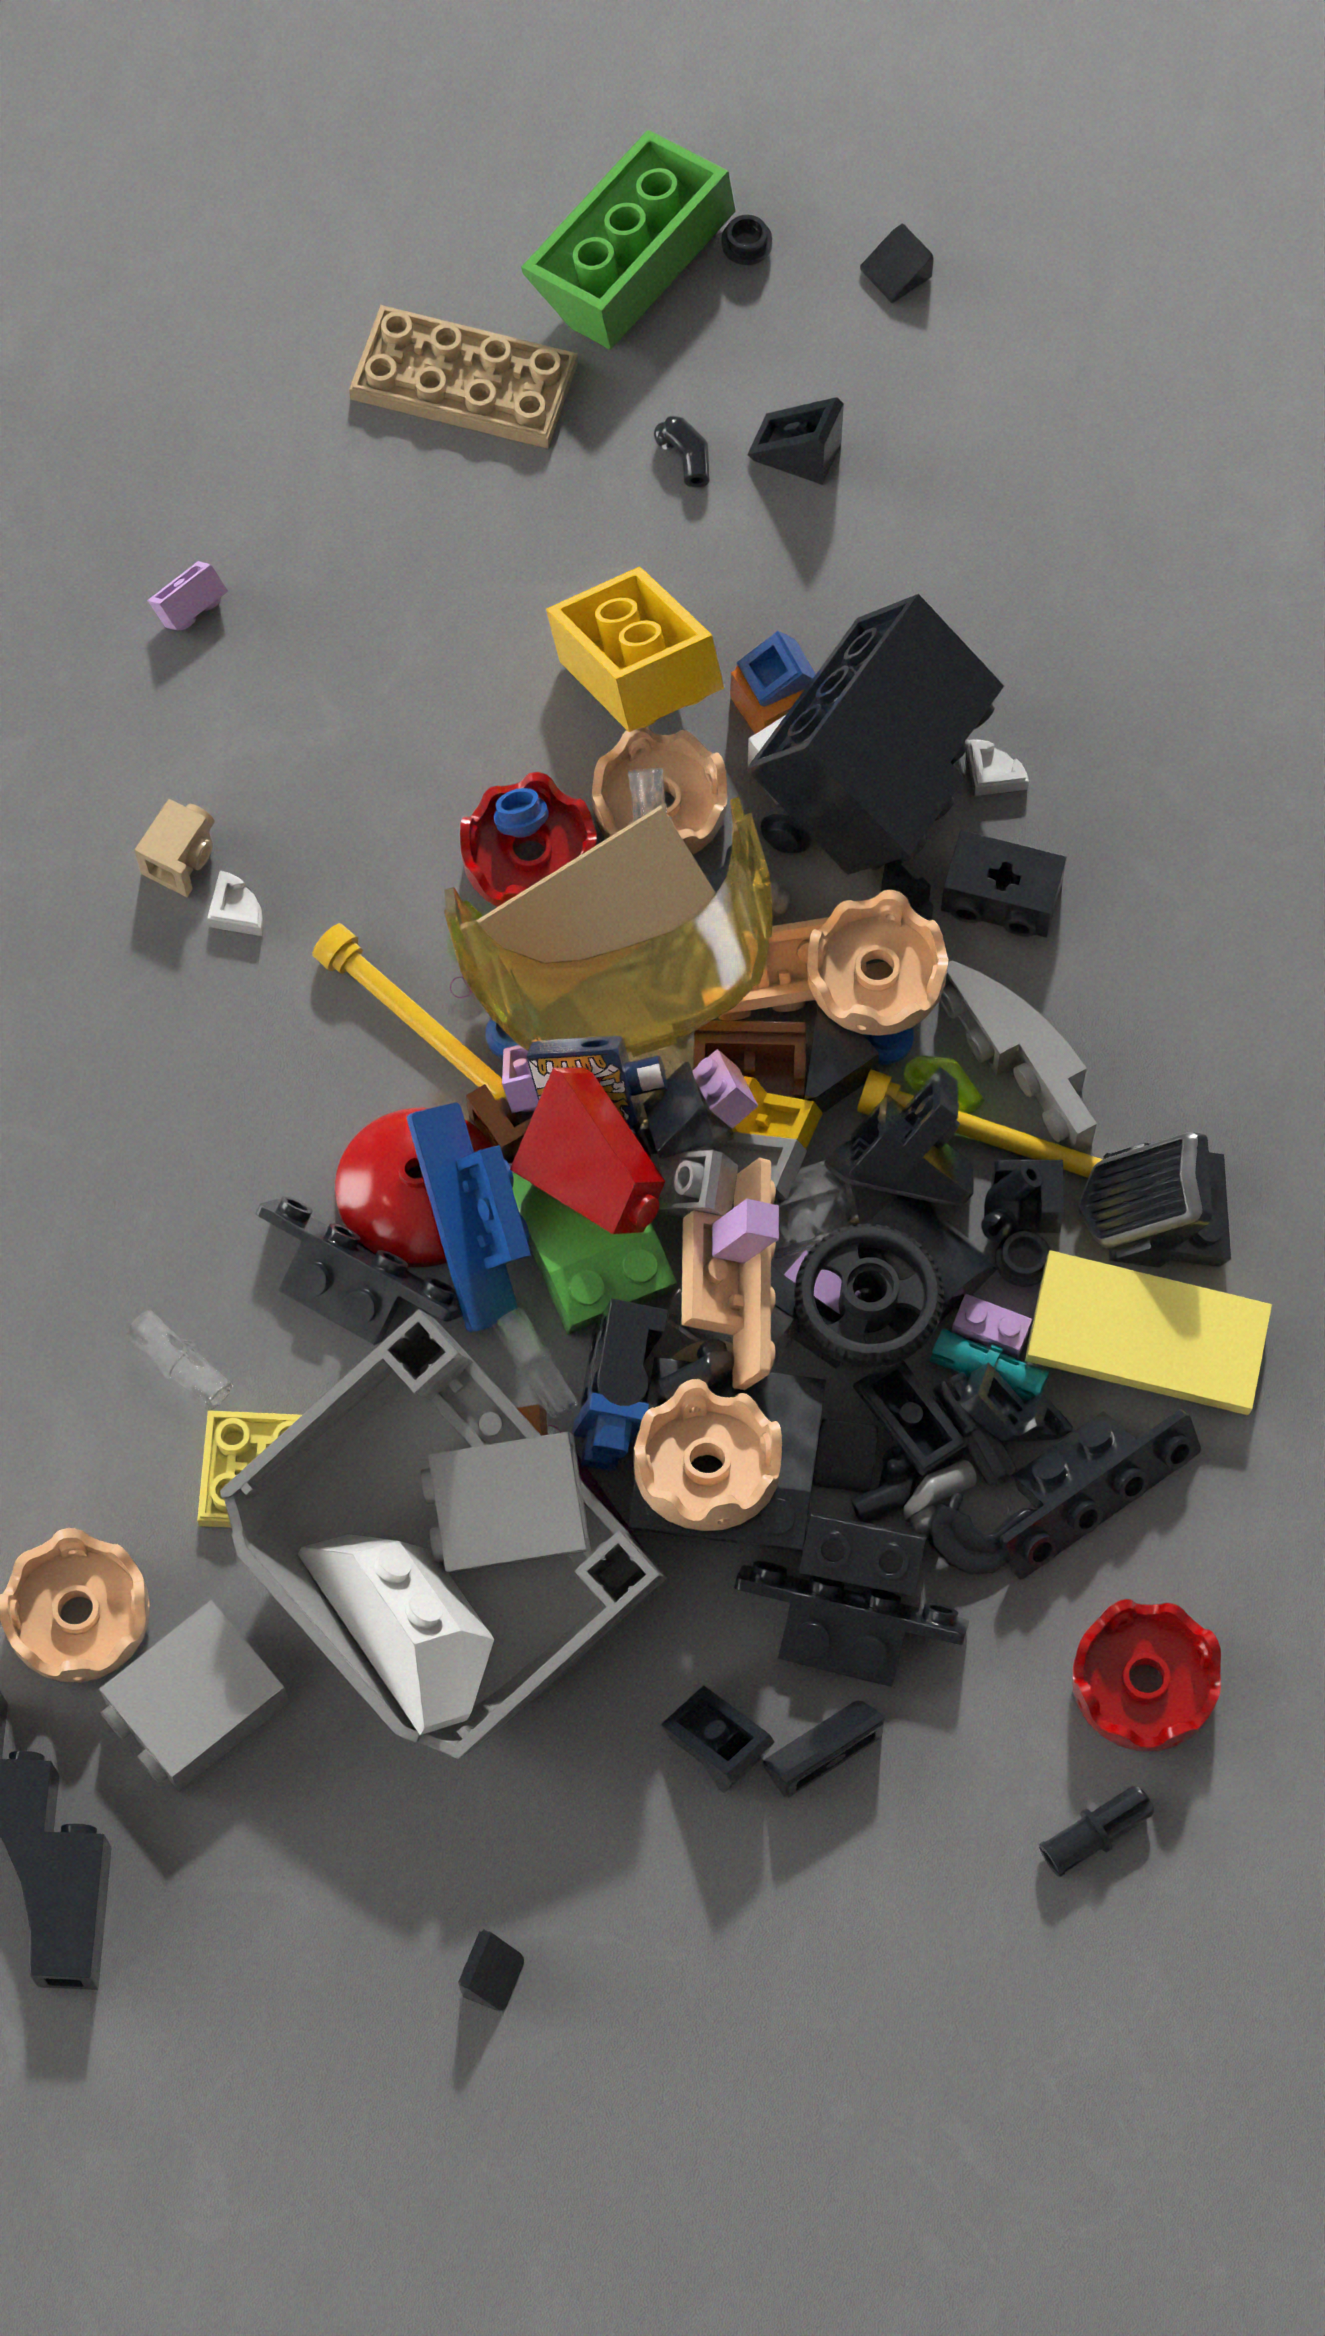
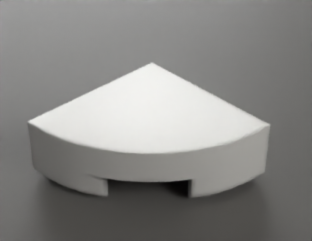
[966,739,1029,796]
[207,871,264,936]

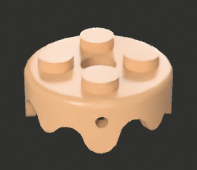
[592,726,727,855]
[807,890,949,1036]
[633,1379,782,1531]
[0,1528,150,1683]

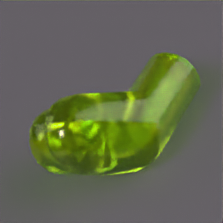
[904,1056,985,1114]

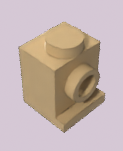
[134,799,215,897]

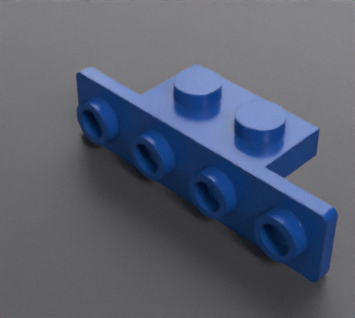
[407,1102,531,1333]

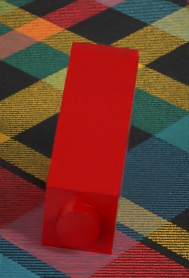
[510,1067,666,1234]

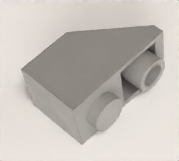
[650,1150,738,1219]

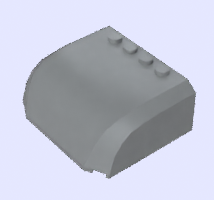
[220,1309,668,1759]

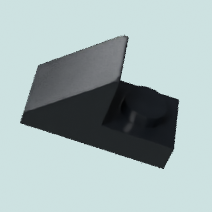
[661,1685,774,1793]

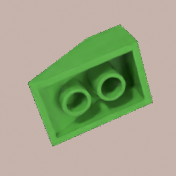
[512,1173,677,1335]

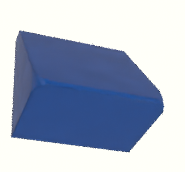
[736,631,816,707]

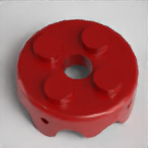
[460,772,597,907]
[1072,1599,1221,1751]

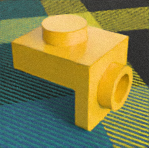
[724,1076,822,1149]

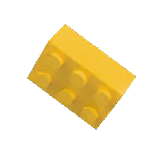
[546,566,724,732]

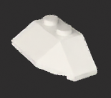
[298,1534,494,1735]

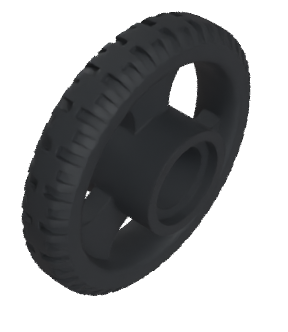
[794,1224,944,1368]

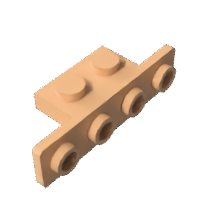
[702,917,893,1021]
[682,1158,776,1390]

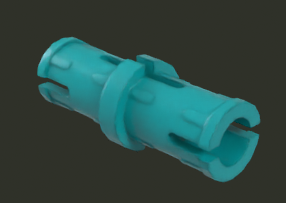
[930,1328,1050,1401]

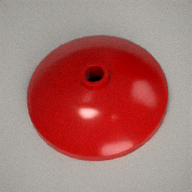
[335,1107,493,1267]

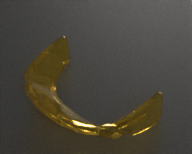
[444,796,772,1057]

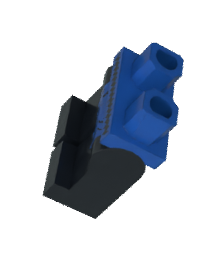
[572,1298,668,1471]

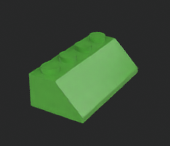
[521,130,736,350]

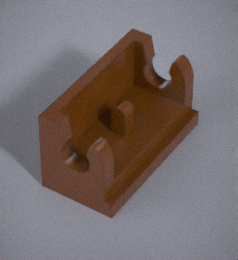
[693,1020,806,1100]

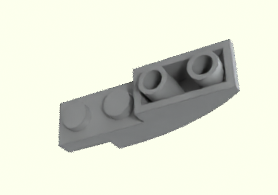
[940,960,1097,1151]

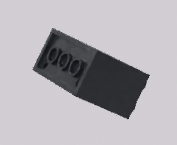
[746,594,1004,875]

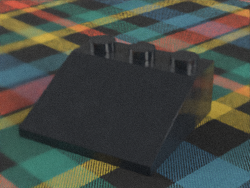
[628,1357,826,1552]

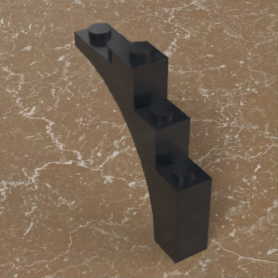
[0,1691,112,1990]

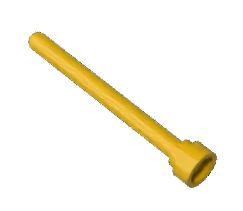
[312,923,508,1101]
[857,1069,1103,1178]

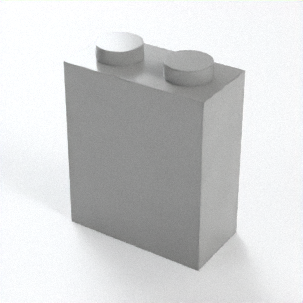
[421,1432,591,1573]
[99,1600,290,1792]

